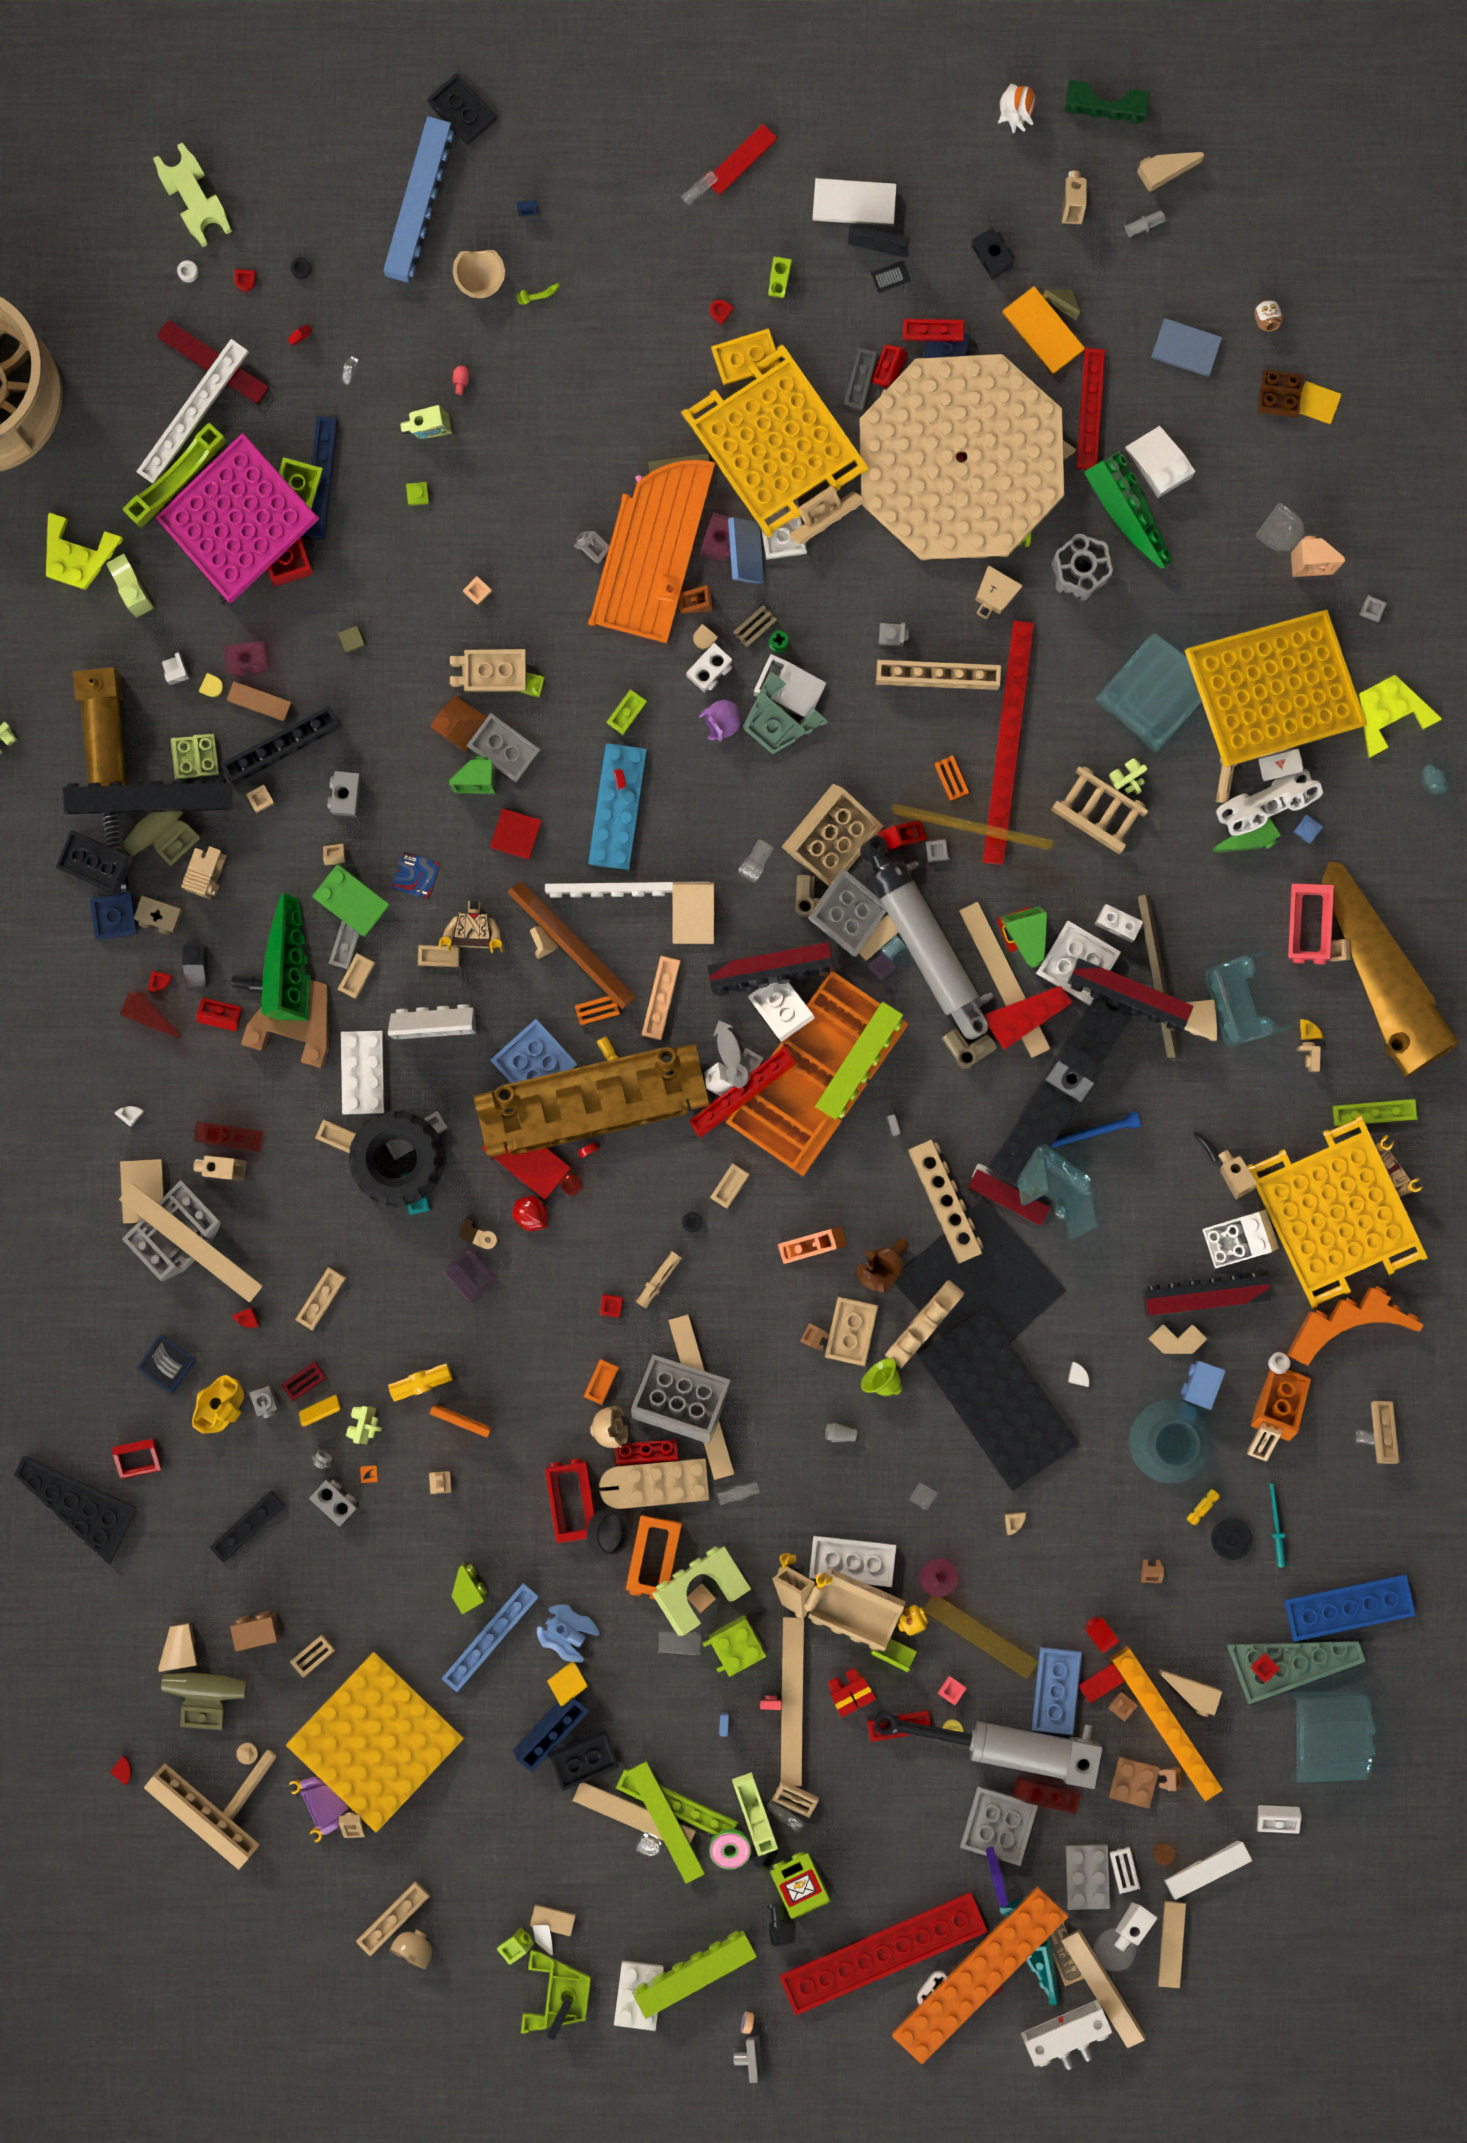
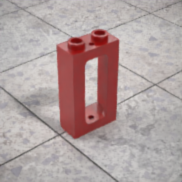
[545,1458,595,1543]

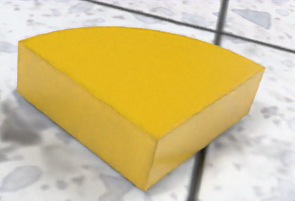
[1300,1019,1323,1040]

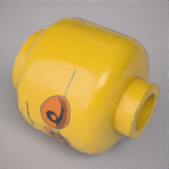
[897,1605,929,1636]

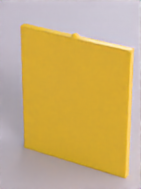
[1299,381,1342,424]
[547,1662,588,1707]

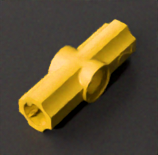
[388,1363,453,1401]

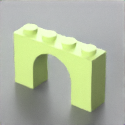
[652,1546,751,1636]

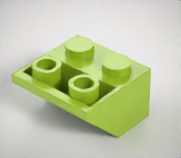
[452,1562,488,1614]

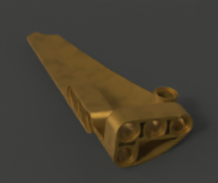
[1321,862,1459,1078]

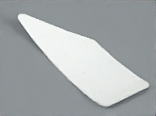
[533,1925,553,1955]

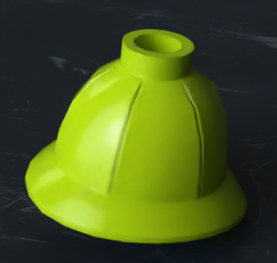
[861,1358,903,1396]

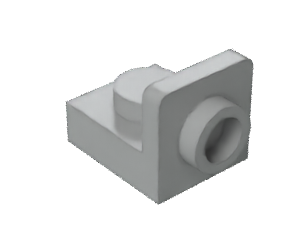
[574,531,610,563]
[879,622,909,646]

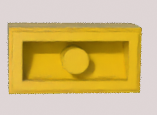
[299,1395,342,1427]

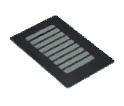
[871,262,910,293]

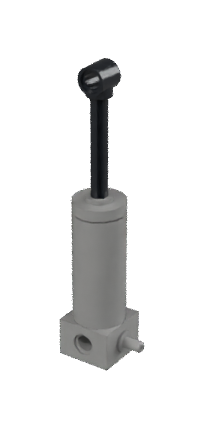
[874,1711,1102,1789]

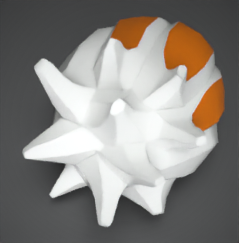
[998,84,1036,133]

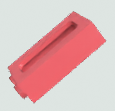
[1288,884,1334,964]

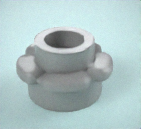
[312,1451,332,1469]

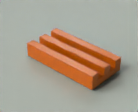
[934,755,969,801]
[575,996,620,1026]

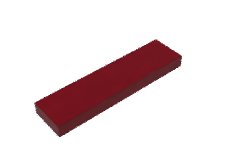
[968,1169,1050,1226]

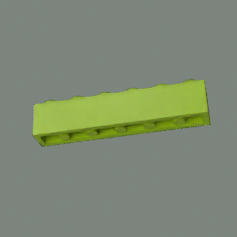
[815,1002,904,1120]
[632,1930,756,2019]

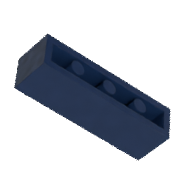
[513,1695,589,1772]

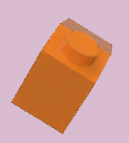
[778,1226,847,1264]

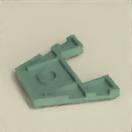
[743,670,828,754]

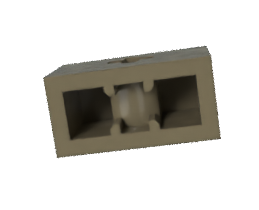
[134,896,184,936]

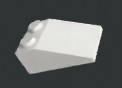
[1125,426,1195,499]

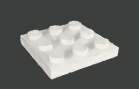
[1036,921,1121,1005]

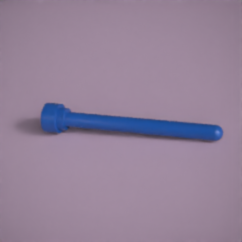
[1050,1111,1141,1149]

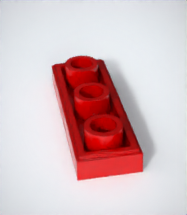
[615,1439,678,1466]

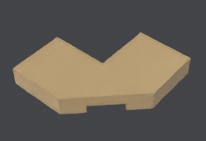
[1148,1324,1207,1354]

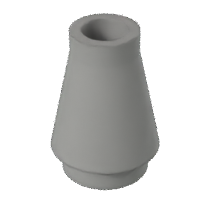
[825,1422,857,1443]

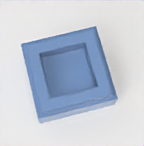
[719,1712,729,1737]

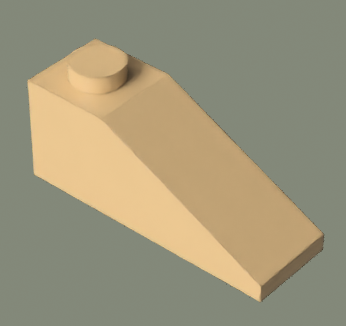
[1137,152,1204,192]
[1159,1669,1222,1717]

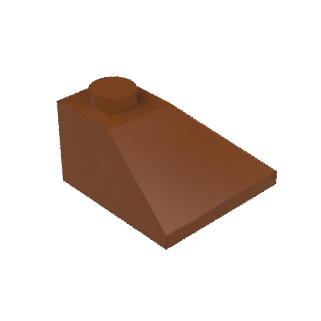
[430,696,487,753]

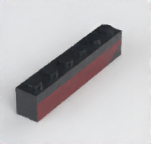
[707,942,835,996]
[1067,958,1194,1032]
[1142,1272,1271,1316]

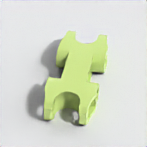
[153,143,232,247]

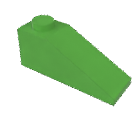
[1212,817,1281,853]

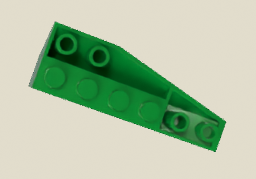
[1084,451,1173,569]

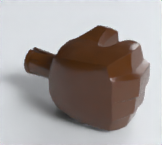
[856,1238,909,1293]

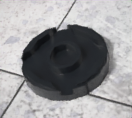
[1211,1519,1252,1560]

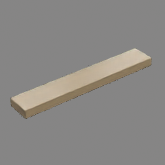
[573,1782,696,1843]
[1061,1929,1146,2048]

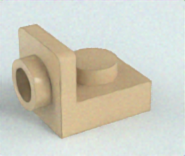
[1297,1042,1320,1072]

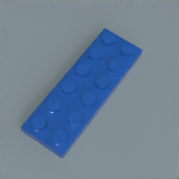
[1284,1574,1416,1641]

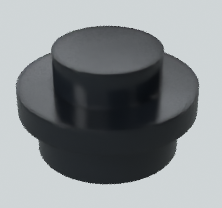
[682,1212,703,1233]

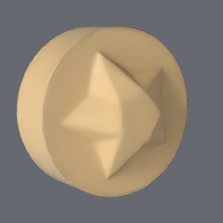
[237,1742,258,1764]

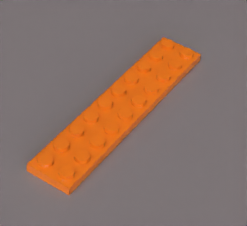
[892,1886,1068,2064]

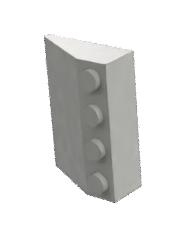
[631,1355,731,1444]

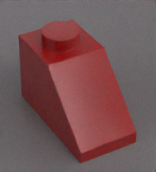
[877,820,927,852]
[1084,1616,1119,1653]

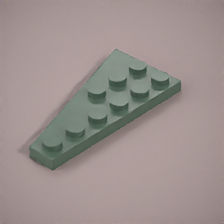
[1226,1641,1366,1704]

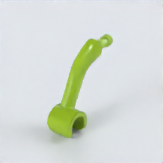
[517,283,560,305]

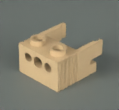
[181,846,227,900]

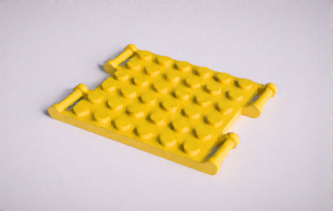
[681,345,869,538]
[1247,1115,1428,1308]

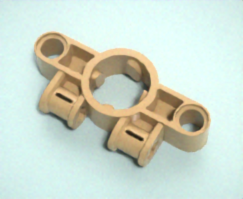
[885,1280,965,1369]

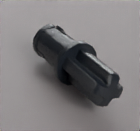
[231,976,263,992]

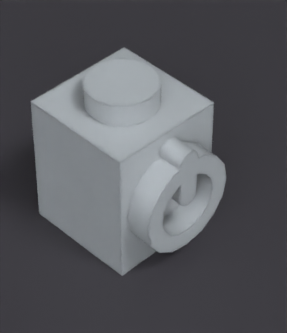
[249,1385,280,1418]

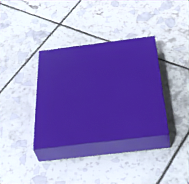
[986,1846,1008,1907]

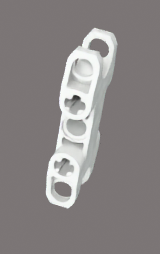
[1216,769,1323,836]

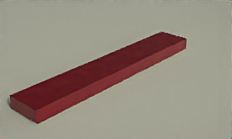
[157,320,269,405]

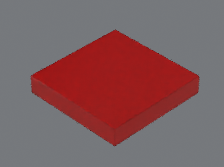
[490,808,542,860]

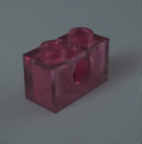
[700,513,731,563]
[223,641,269,676]

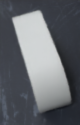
[917,1971,947,2005]

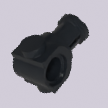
[767,1902,795,1947]

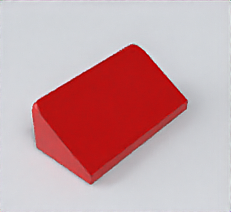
[871,344,908,389]
[197,997,242,1031]

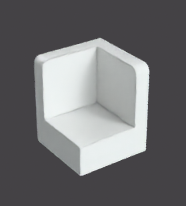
[162,652,189,685]
[704,1062,733,1096]

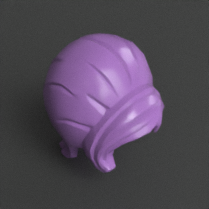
[699,700,742,742]

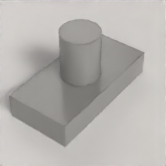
[734,2035,763,2083]

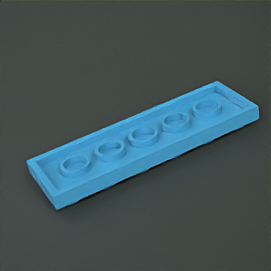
[588,743,647,871]

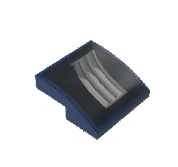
[136,1334,197,1394]

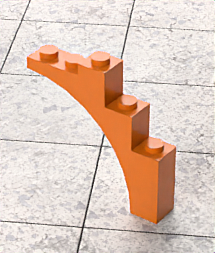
[1287,1286,1424,1366]

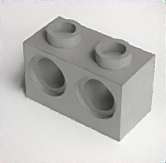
[309,1479,358,1527]

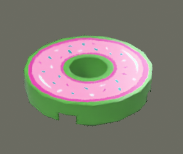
[709,1829,751,1870]

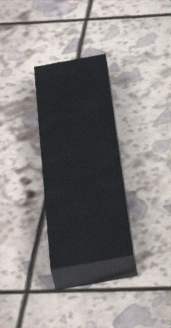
[209,1490,286,1563]

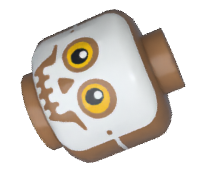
[1254,300,1283,332]

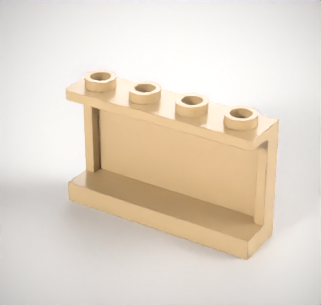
[808,1568,906,1651]

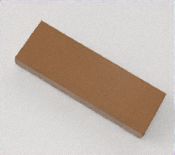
[227,681,292,722]

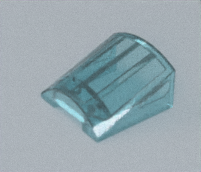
[1095,633,1202,753]

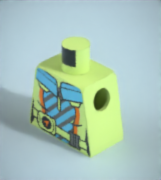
[401,405,452,439]

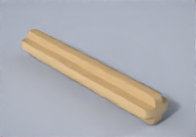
[223,1750,277,1820]

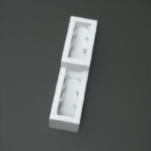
[1165,1841,1252,1900]

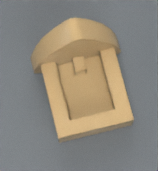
[530,926,559,959]

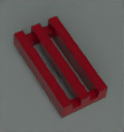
[281,1361,327,1402]

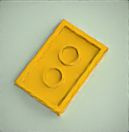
[711,328,780,386]

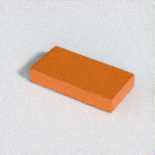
[583,1359,619,1405]

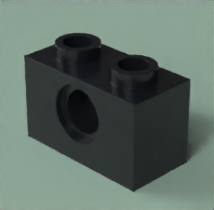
[971,227,1015,280]

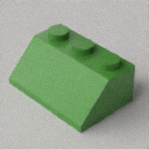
[449,756,496,794]

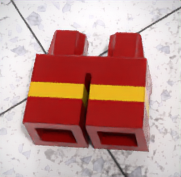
[828,1667,876,1718]

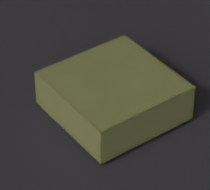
[338,626,365,653]

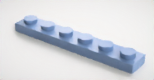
[441,1582,539,1692]

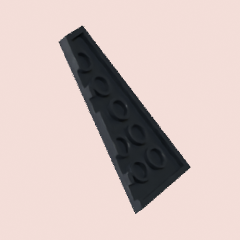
[14,1456,137,1565]

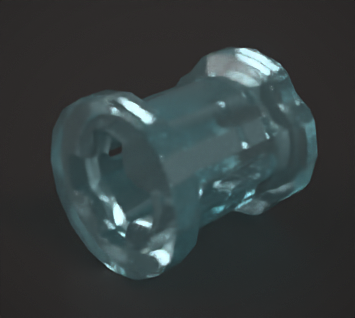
[879,935,907,962]

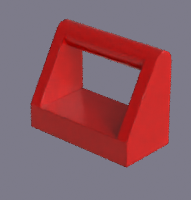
[111,1438,162,1479]

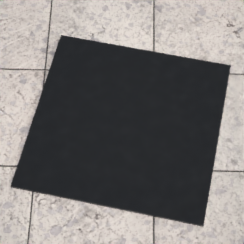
[894,1198,1066,1341]

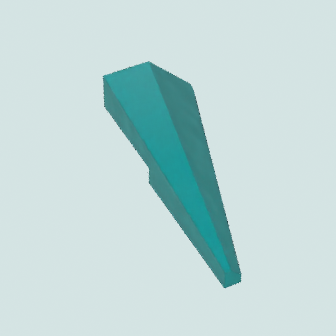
[1000,1897,1059,2005]

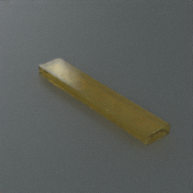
[924,1592,1038,1679]

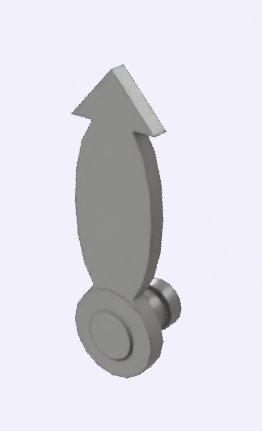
[713,1021,750,1088]

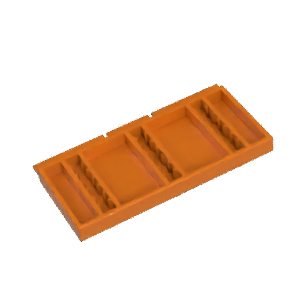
[725,972,909,1177]

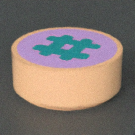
[741,2011,754,2034]

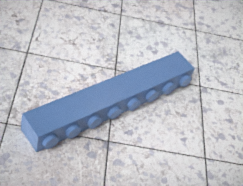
[383,116,454,283]

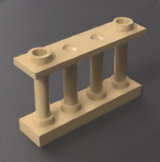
[1051,766,1148,854]

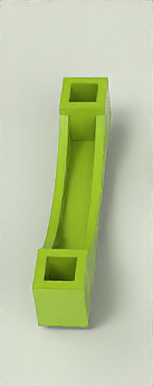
[122,423,227,529]

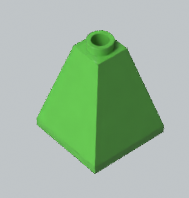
[1000,906,1047,967]

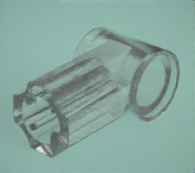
[738,839,774,883]

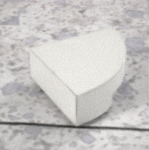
[115,1106,144,1127]
[1068,1362,1089,1387]

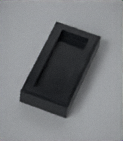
[546,1994,573,2040]

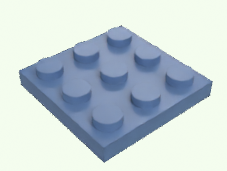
[490,1019,578,1083]

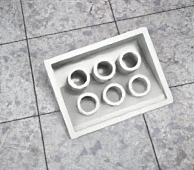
[388,1004,476,1040]

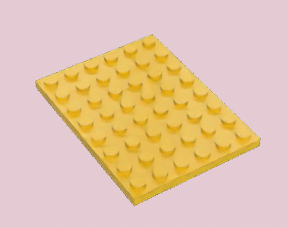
[1185,610,1367,767]

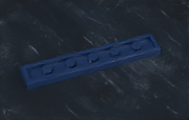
[303,416,338,540]

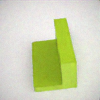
[870,1638,917,1673]

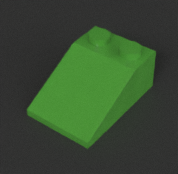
[312,864,390,937]

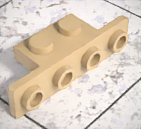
[789,486,864,545]

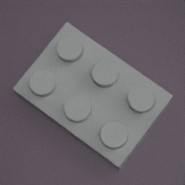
[1065,1844,1110,1910]

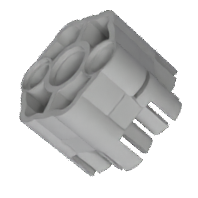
[1051,534,1113,601]

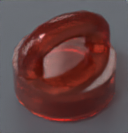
[561,1173,583,1196]

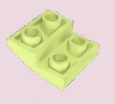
[171,734,219,780]

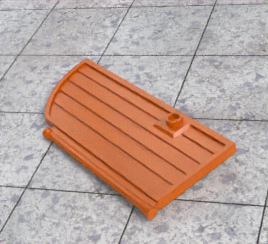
[588,460,715,644]

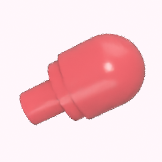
[452,366,470,395]

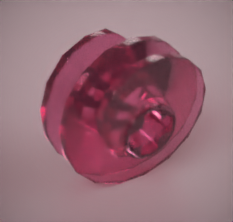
[918,1558,958,1597]

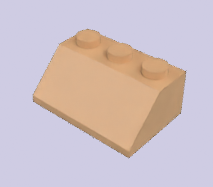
[1291,536,1345,577]

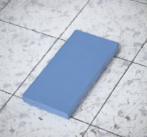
[1031,1647,1082,1735]

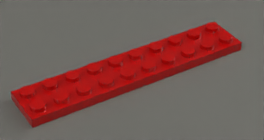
[779,1891,988,2016]

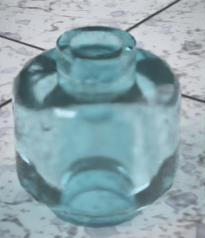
[1419,764,1450,796]

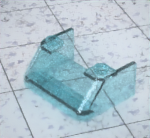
[1204,950,1292,1047]
[1017,1144,1098,1240]

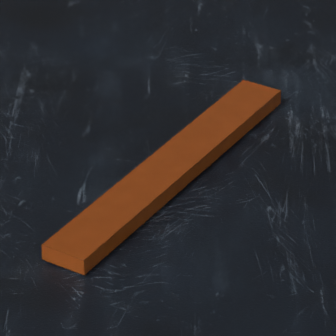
[508,881,636,1009]

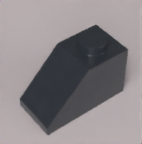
[183,944,207,988]

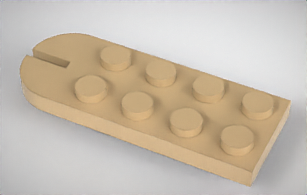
[598,1458,709,1509]

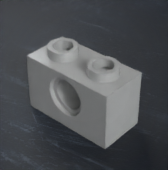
[327,771,361,817]

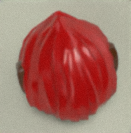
[512,1196,549,1232]

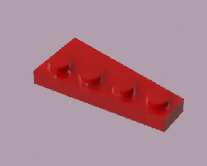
[983,986,1072,1050]

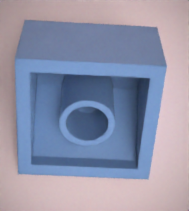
[1181,1361,1225,1410]

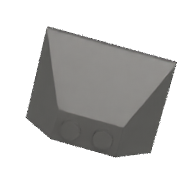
[122,1180,221,1281]

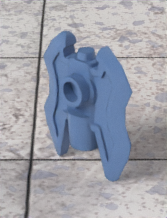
[537,1605,600,1663]

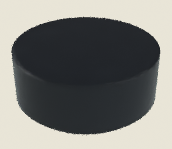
[290,257,312,279]

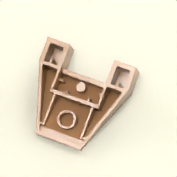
[241,980,329,1069]

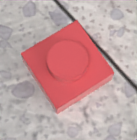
[937,1676,967,1705]
[760,1695,781,1710]

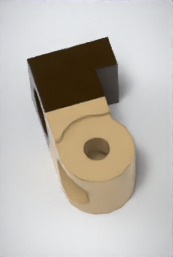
[458,1218,497,1249]

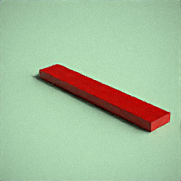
[1076,348,1105,470]
[689,1046,797,1138]

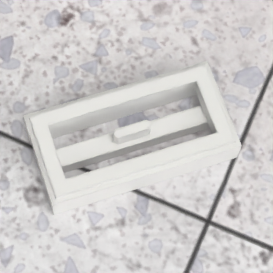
[1109,1847,1140,1894]

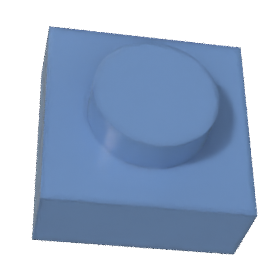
[1293,814,1323,844]

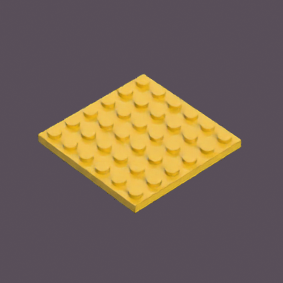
[286,1652,464,1833]

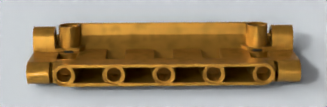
[473,1043,709,1158]

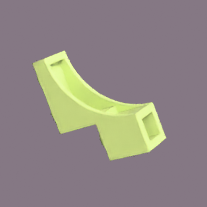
[732,1772,778,1856]

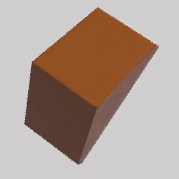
[679,585,712,614]

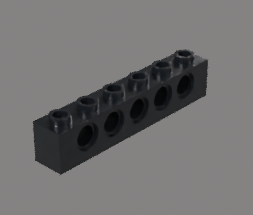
[221,706,341,785]

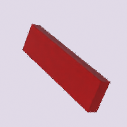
[705,124,777,196]

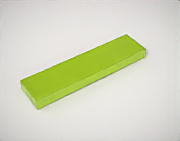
[1332,1099,1417,1127]

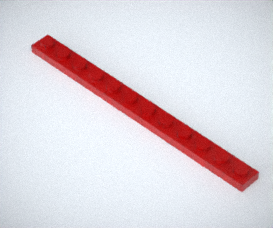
[982,621,1034,866]

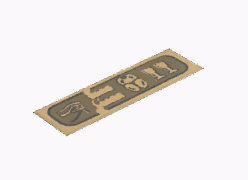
[1051,1922,1084,1986]

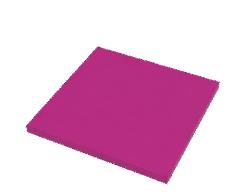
[155,433,319,603]

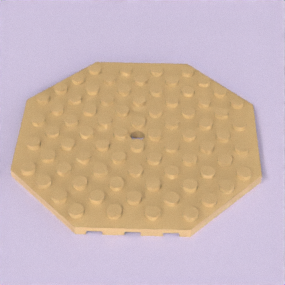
[860,354,1064,560]

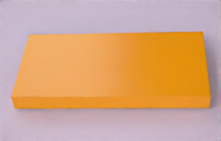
[1002,286,1085,375]

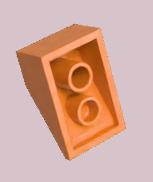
[1251,1369,1311,1441]

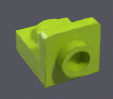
[497,1927,534,1965]

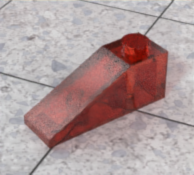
[120,991,182,1039]
[193,1121,263,1152]
[1012,1776,1081,1814]

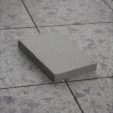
[467,713,540,782]

